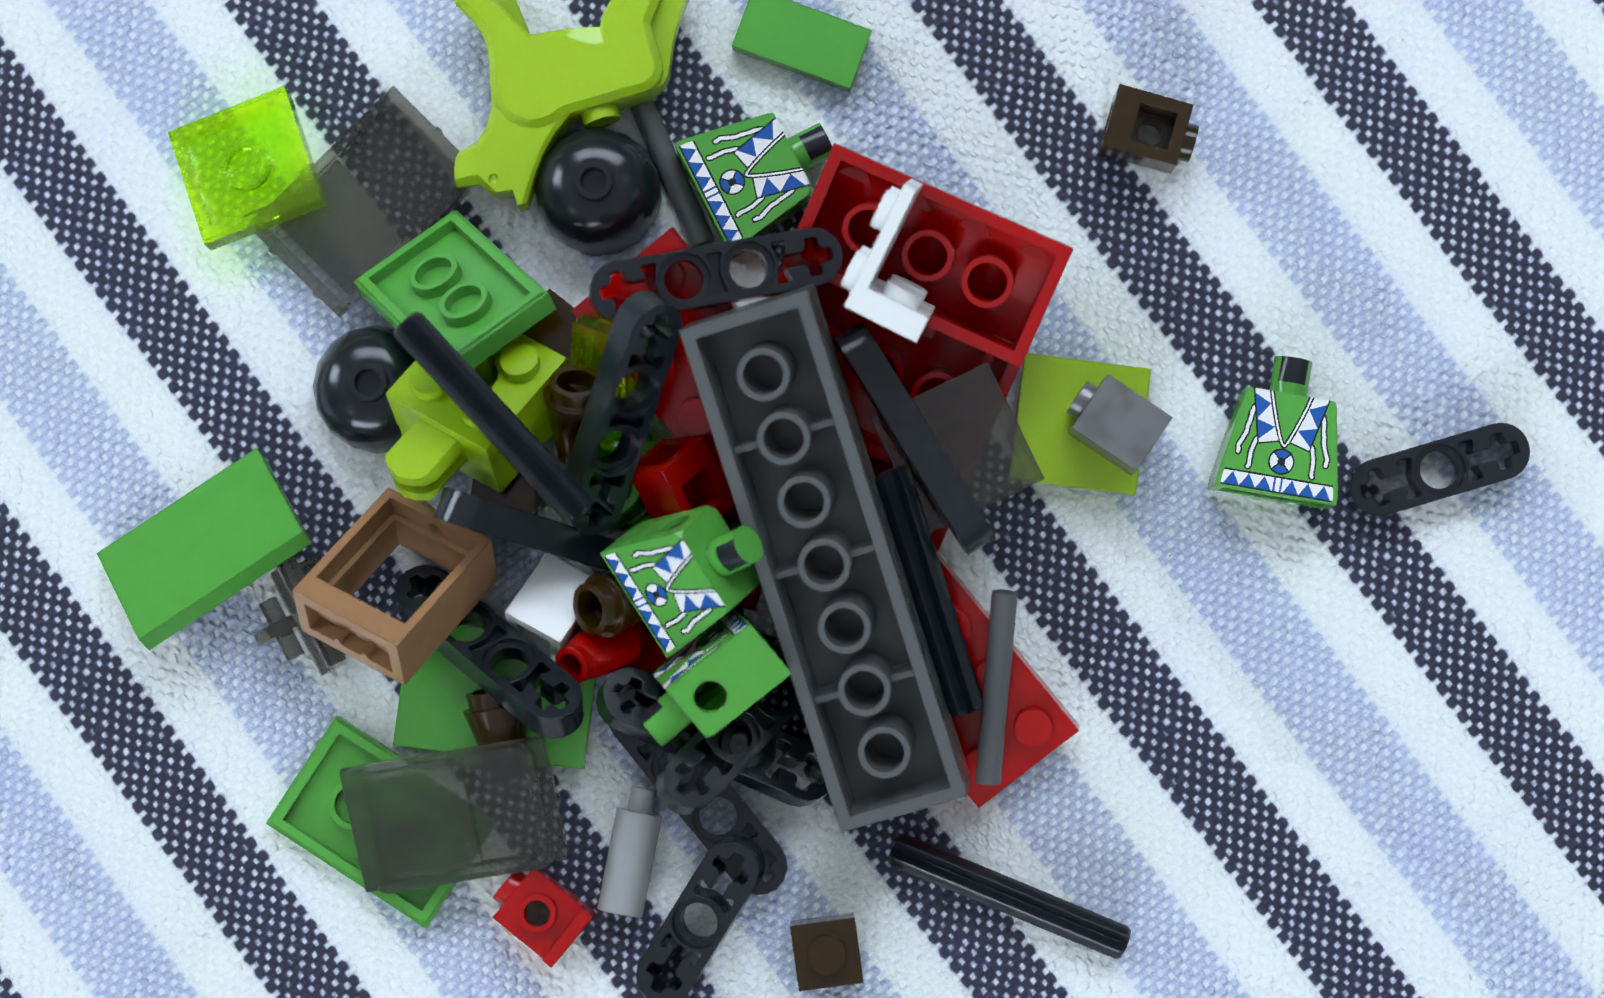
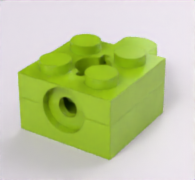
[385,334,569,501]

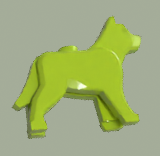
[454,0,690,212]

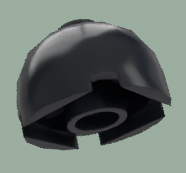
[535,127,662,256]
[313,325,415,453]

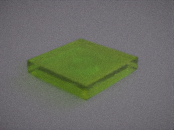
[168,86,328,251]

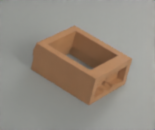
[292,487,498,686]

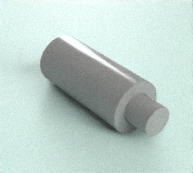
[597,786,662,918]

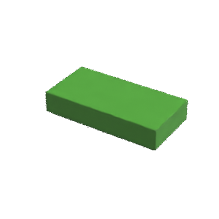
[732,0,872,93]

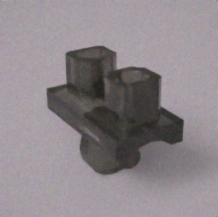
[254,555,346,676]

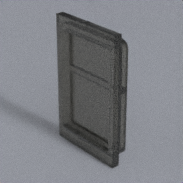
[250,86,472,318]
[339,736,570,893]

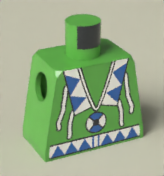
[674,113,832,260]
[1207,356,1338,509]
[600,505,763,657]
[637,608,792,747]

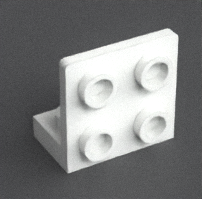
[840,179,935,342]

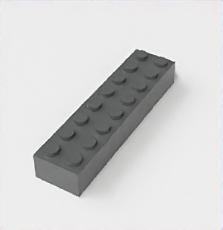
[679,284,971,832]

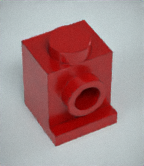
[631,437,735,519]
[492,864,597,968]

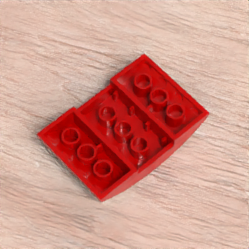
[723,143,1074,551]

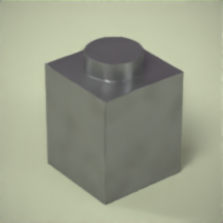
[1066,374,1173,475]

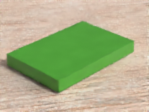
[354,210,556,368]
[97,448,312,650]
[393,625,597,769]
[266,716,498,928]

